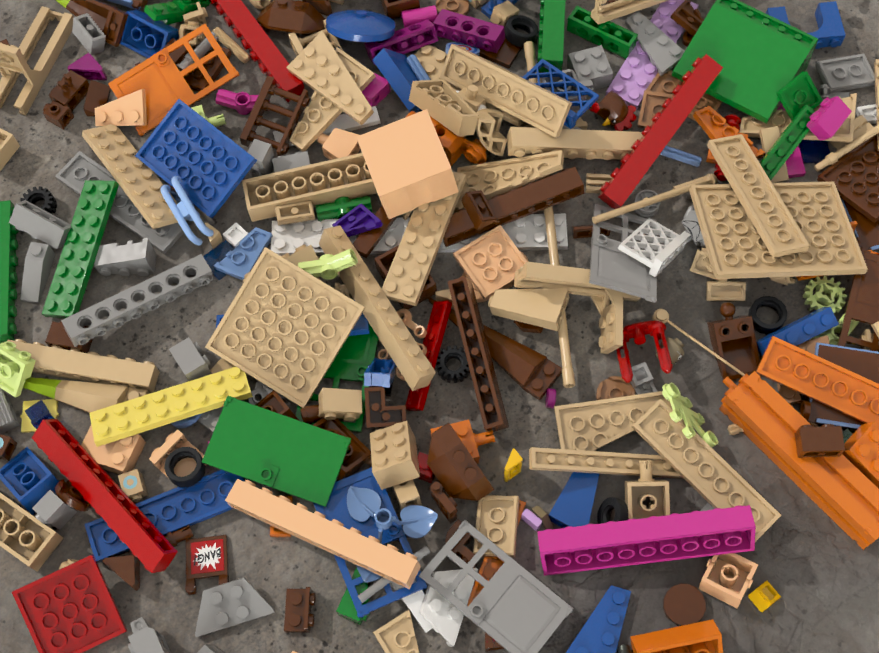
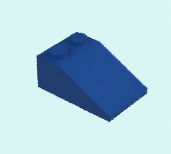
[0,447,59,515]

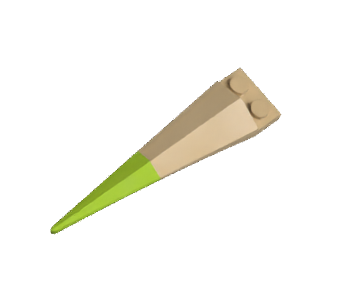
[23,377,149,413]

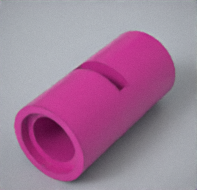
[401,5,438,28]

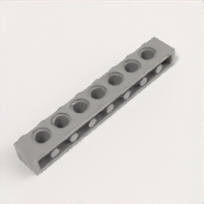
[61,254,213,347]

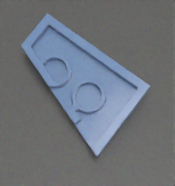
[213,227,273,280]

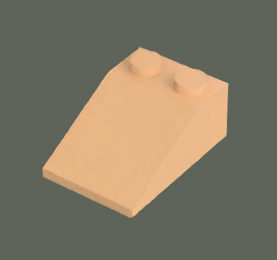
[81,425,146,475]

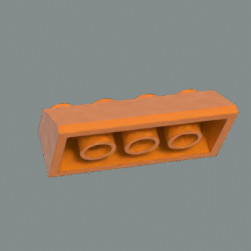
[630,619,723,653]

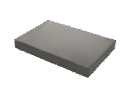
[815,53,875,94]

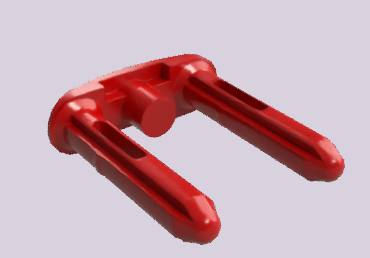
[616,320,673,383]

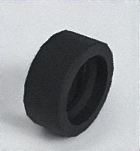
[505,15,538,47]
[748,296,788,335]
[164,447,206,487]

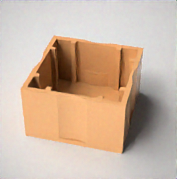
[356,109,459,219]

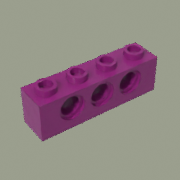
[433,9,505,53]
[364,19,438,65]

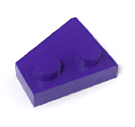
[332,203,383,237]

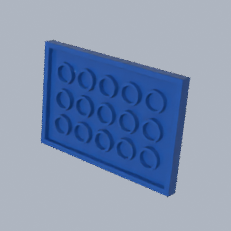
[135,99,257,219]

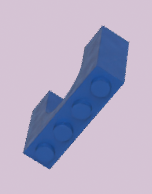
[766,1,846,49]

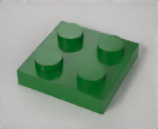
[776,71,823,121]

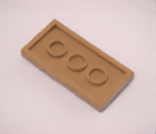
[646,70,723,122]

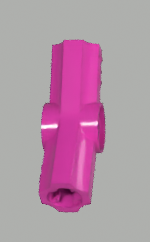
[215,89,270,115]

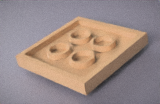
[453,225,527,300]

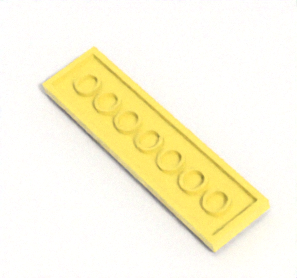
[89,367,253,447]

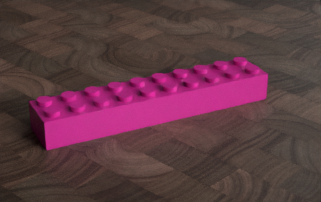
[537,505,756,576]

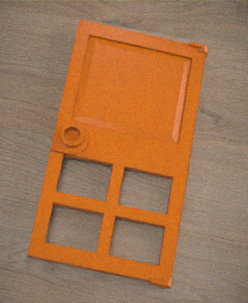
[108,23,239,137]

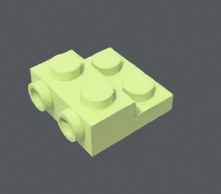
[0,341,36,397]

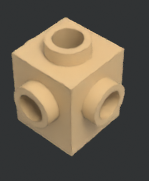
[179,21,205,47]

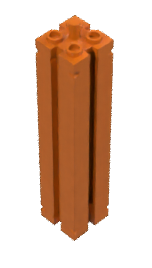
[719,371,879,550]

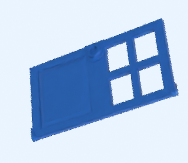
[313,467,427,618]

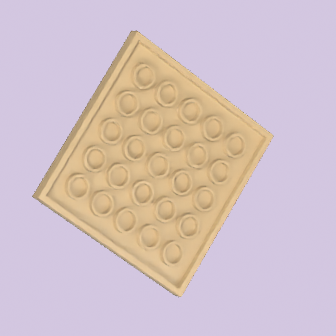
[205,247,366,408]

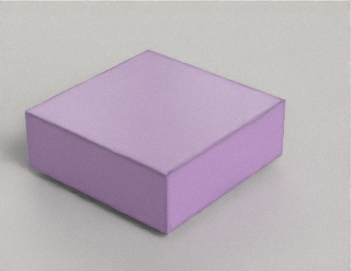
[521,509,542,532]

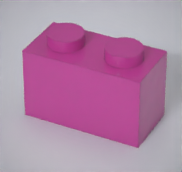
[806,96,852,141]

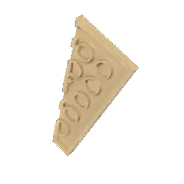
[286,31,374,125]
[289,47,376,152]
[739,93,857,142]
[453,150,564,213]
[554,391,673,451]

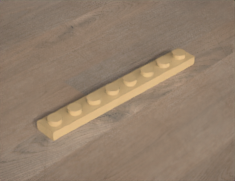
[529,447,684,479]

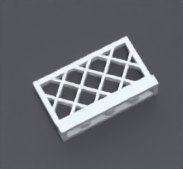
[618,218,691,277]

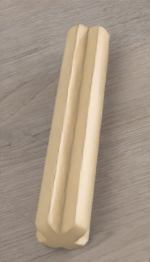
[212,27,250,63]

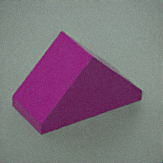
[68,52,107,81]

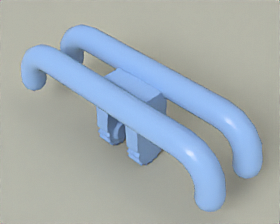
[160,176,214,246]

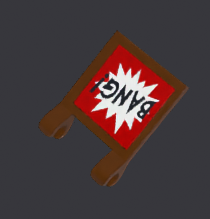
[185,535,229,595]

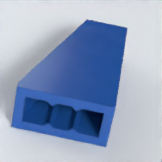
[372,48,423,113]
[549,472,599,528]

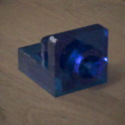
[25,400,55,429]

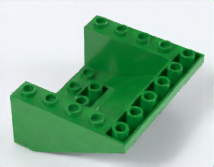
[672,0,818,124]

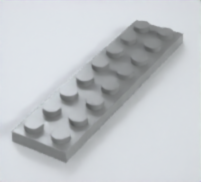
[55,151,184,254]

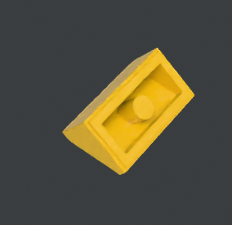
[504,448,523,482]

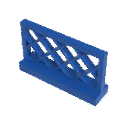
[520,59,599,129]

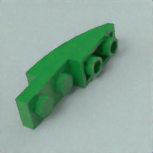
[144,0,210,25]

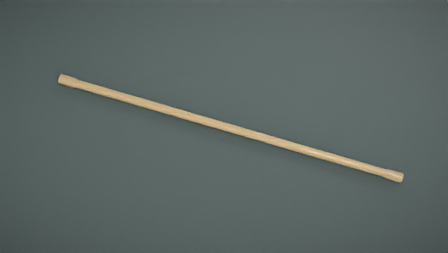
[524,41,575,388]

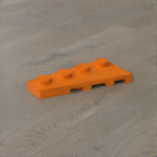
[693,106,765,159]

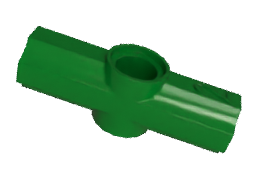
[315,196,373,221]

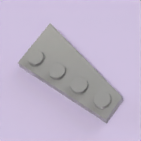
[625,11,685,76]

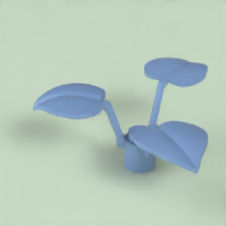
[347,486,438,582]

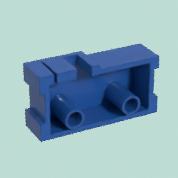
[364,358,397,388]

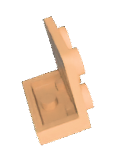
[149,429,207,487]

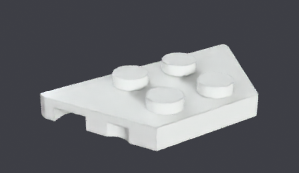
[420,568,478,647]

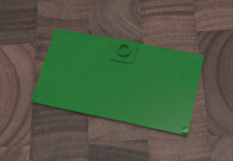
[202,396,352,507]

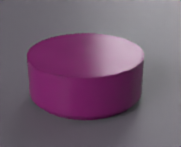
[545,388,556,408]

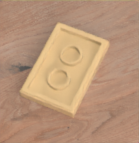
[473,495,520,557]

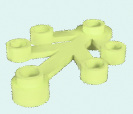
[662,382,718,448]

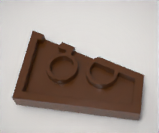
[184,47,232,91]

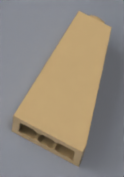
[488,288,570,331]

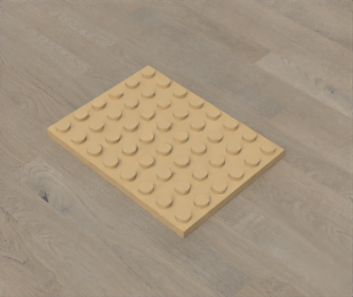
[689,181,868,279]

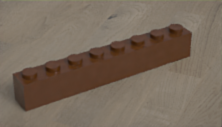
[443,167,584,247]
[448,276,509,432]

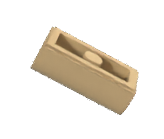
[275,201,315,226]

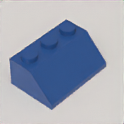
[120,10,179,58]

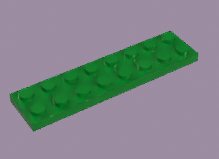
[42,180,119,318]

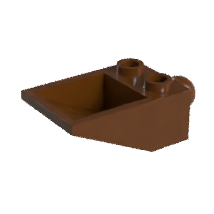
[707,302,760,380]

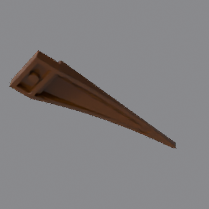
[428,298,562,400]

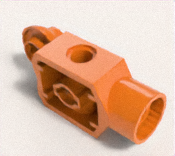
[406,111,487,166]

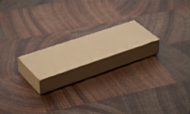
[759,126,789,183]

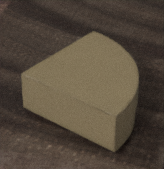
[532,506,554,530]

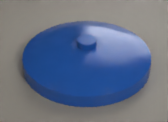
[326,10,396,42]

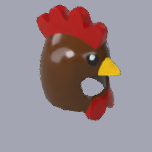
[589,91,636,131]

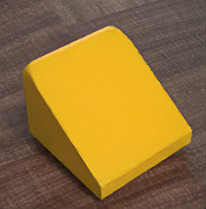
[748,581,781,612]

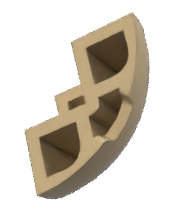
[476,109,507,156]

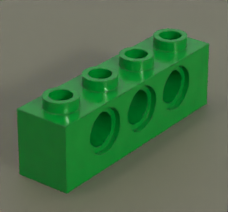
[567,5,638,59]

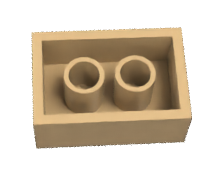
[370,421,420,490]

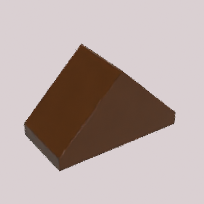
[102,555,140,591]

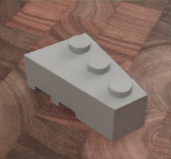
[94,238,157,276]

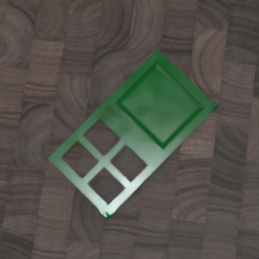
[296,324,379,433]

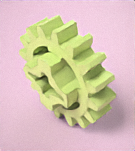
[803,275,847,314]

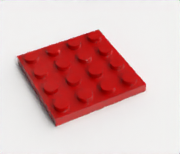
[12,554,127,653]

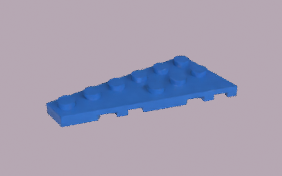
[566,585,631,653]

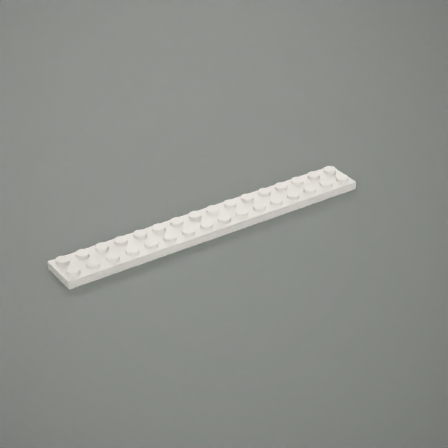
[271,213,568,256]

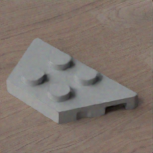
[195,577,275,637]

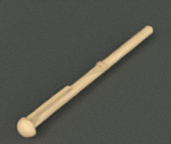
[592,174,718,224]

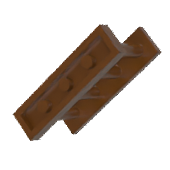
[239,75,310,156]

